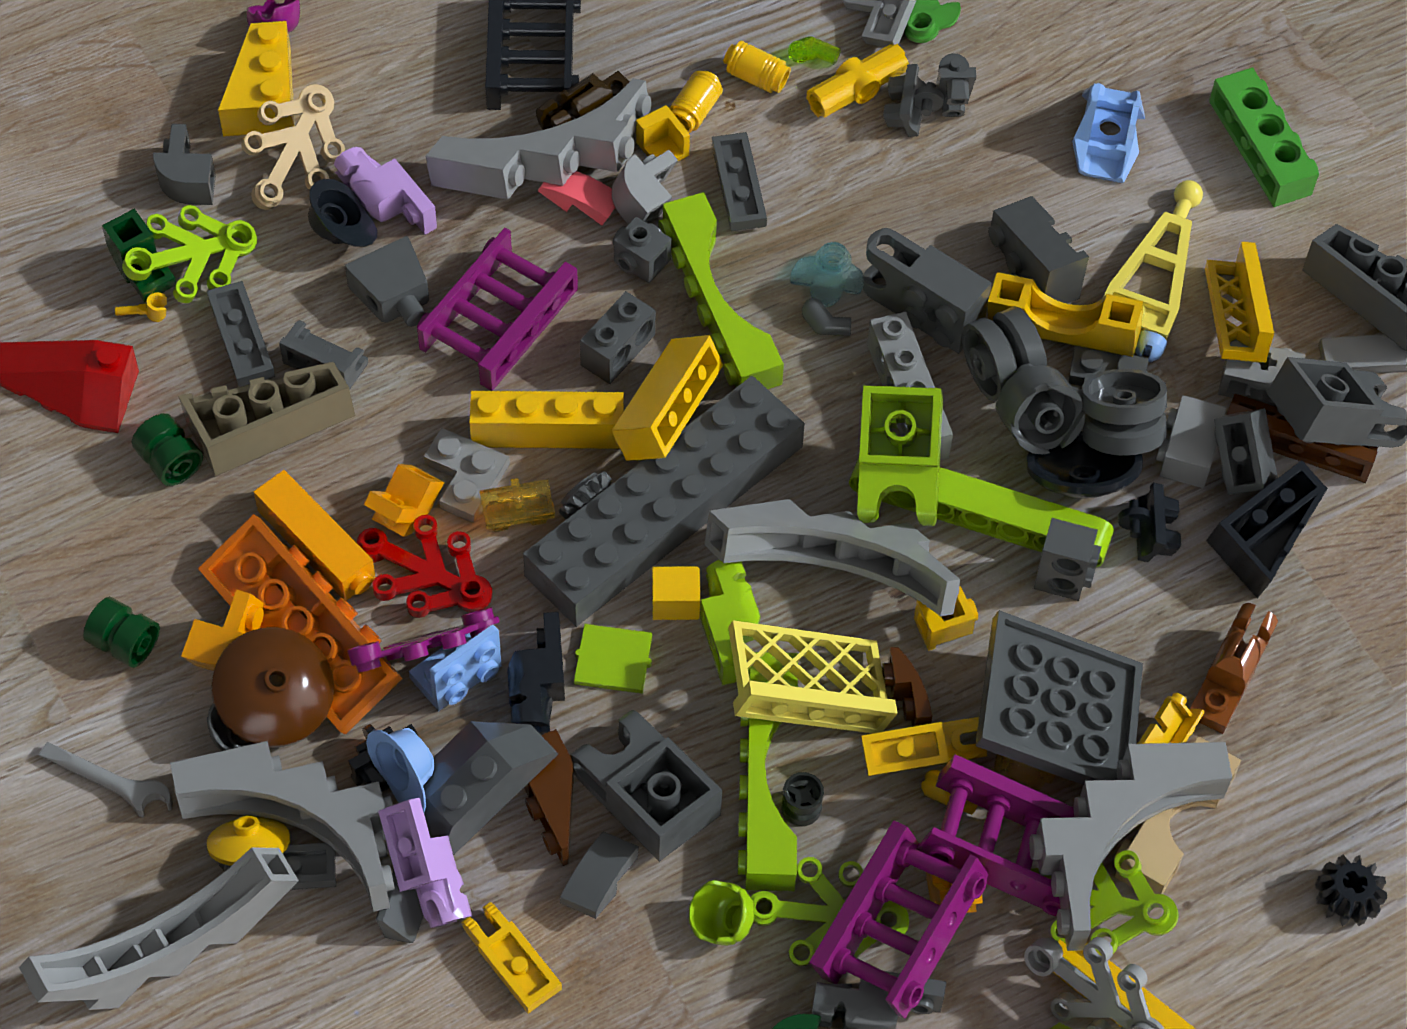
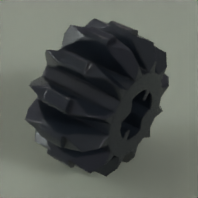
[1315,854,1387,926]

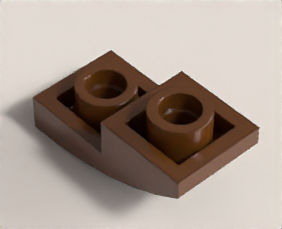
[882,647,932,727]

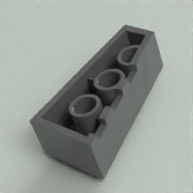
[1302,224,1407,352]

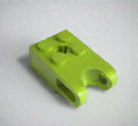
[857,385,943,526]

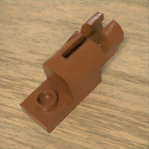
[1190,603,1278,734]

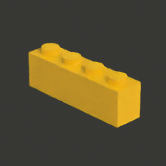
[611,335,723,461]
[469,391,624,449]

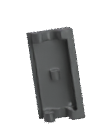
[279,320,368,390]

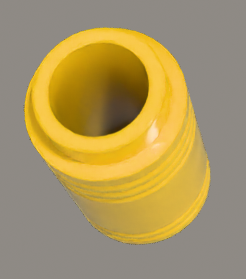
[723,40,791,93]
[669,71,723,133]

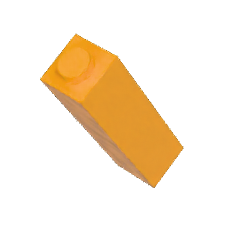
[253,470,376,601]

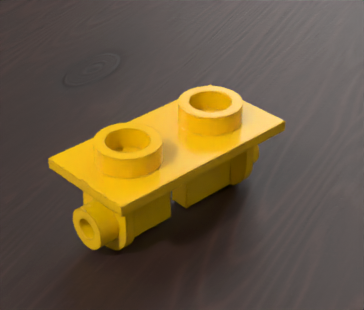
[1137,693,1205,744]

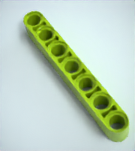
[849,457,1114,567]

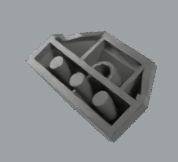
[423,721,558,855]

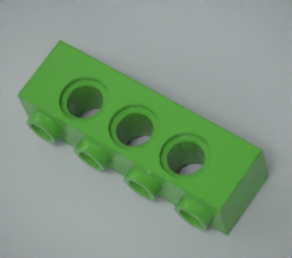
[1209,67,1319,207]

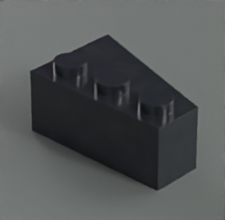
[1206,460,1328,599]

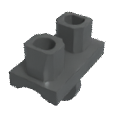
[935,53,976,117]
[883,64,944,137]

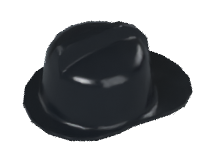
[308,179,378,247]

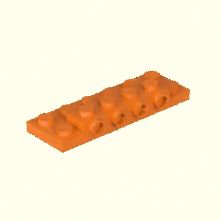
[198,514,403,735]

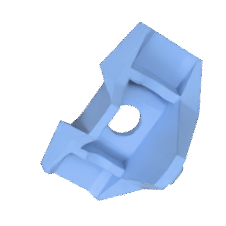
[1072,83,1145,183]

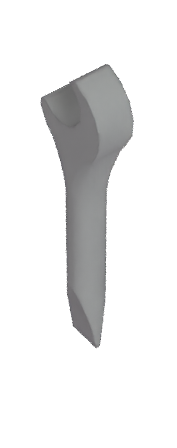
[39,742,173,818]

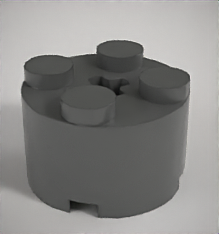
[995,364,1085,454]

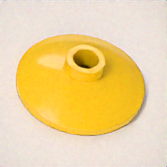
[207,816,290,866]

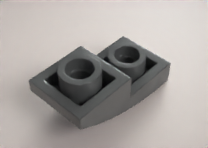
[560,831,639,919]

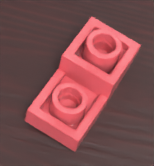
[538,171,615,226]

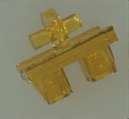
[479,478,555,532]

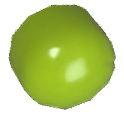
[688,880,754,946]

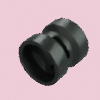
[782,772,824,826]

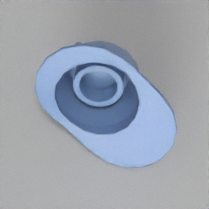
[366,728,434,812]

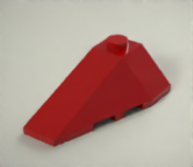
[0,340,139,433]

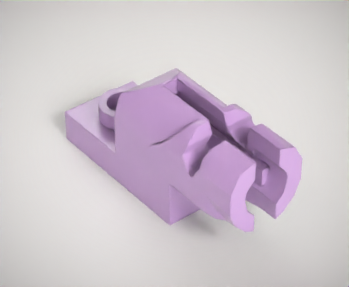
[334,147,437,234]
[378,798,472,928]

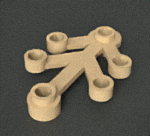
[241,84,345,210]

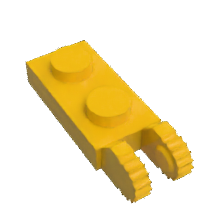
[461,902,562,1014]

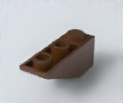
[524,729,574,866]

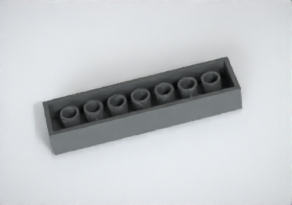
[523,376,805,627]

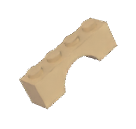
[1114,736,1242,894]

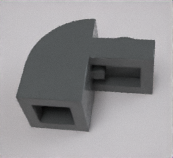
[153,124,216,205]

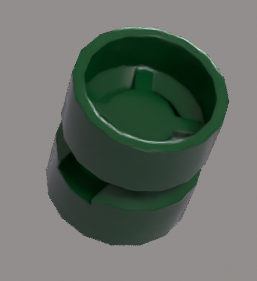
[131,413,204,486]
[83,596,160,668]

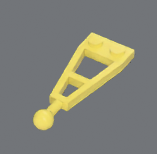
[1104,180,1203,340]

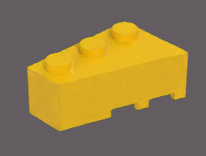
[218,21,295,137]

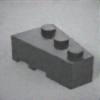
[988,196,1089,304]

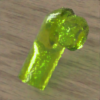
[788,36,841,65]

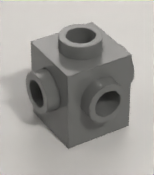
[612,217,672,283]

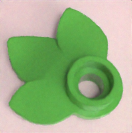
[904,0,961,43]

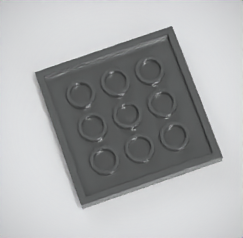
[975,610,1143,785]

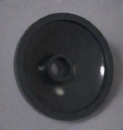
[1027,431,1143,499]

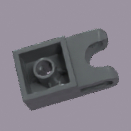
[862,228,992,354]
[1267,357,1407,448]
[570,710,722,862]

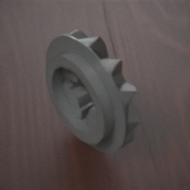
[559,471,612,519]

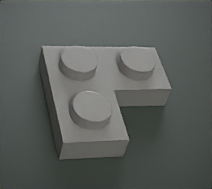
[843,0,917,47]
[424,428,510,523]

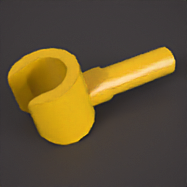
[115,292,167,322]

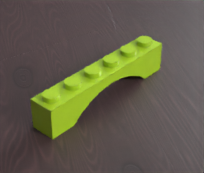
[658,192,784,389]
[738,652,798,891]

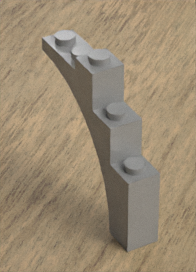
[425,78,651,200]
[704,499,960,616]
[170,741,395,912]
[1029,742,1232,951]
[19,847,299,1010]

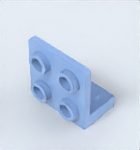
[409,625,502,711]

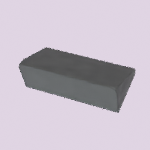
[376,869,424,943]

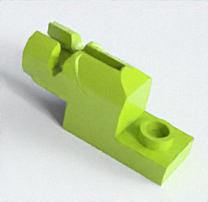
[700,559,761,686]

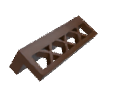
[1226,393,1378,483]

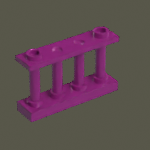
[417,227,578,391]
[917,754,1074,916]
[809,820,989,1019]

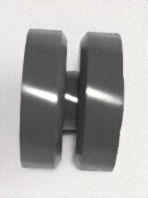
[962,306,1047,402]
[1082,369,1167,456]

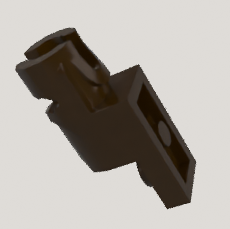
[536,71,630,130]

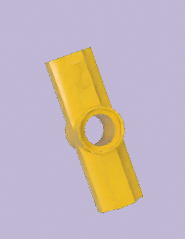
[806,44,909,118]

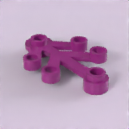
[347,607,500,673]

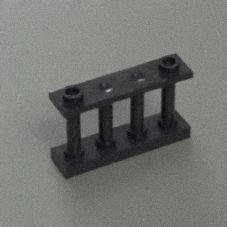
[485,0,581,110]

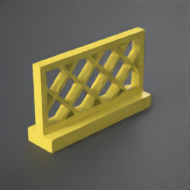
[728,620,898,734]

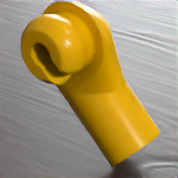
[921,770,978,815]

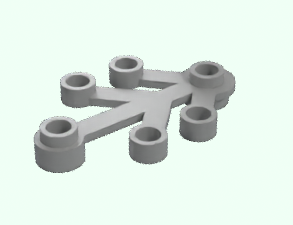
[1024,937,1164,1029]

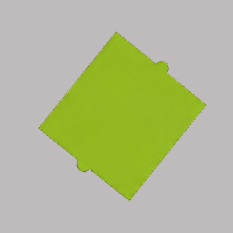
[574,624,653,694]

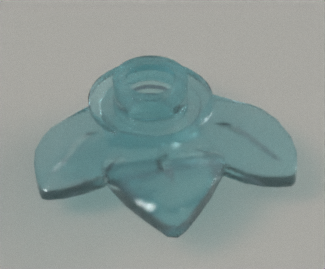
[790,242,864,307]

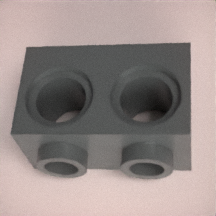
[580,291,656,384]
[1034,518,1102,601]

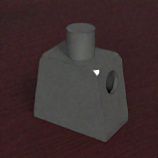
[345,236,429,327]

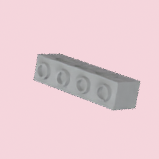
[867,312,953,460]

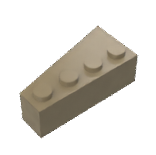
[178,362,355,476]

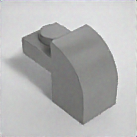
[612,150,678,225]

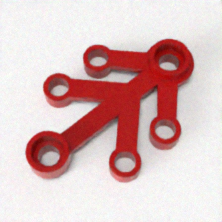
[357,515,493,618]

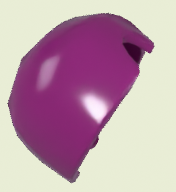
[247,0,300,34]

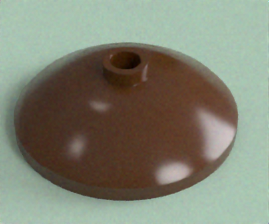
[211,627,334,747]

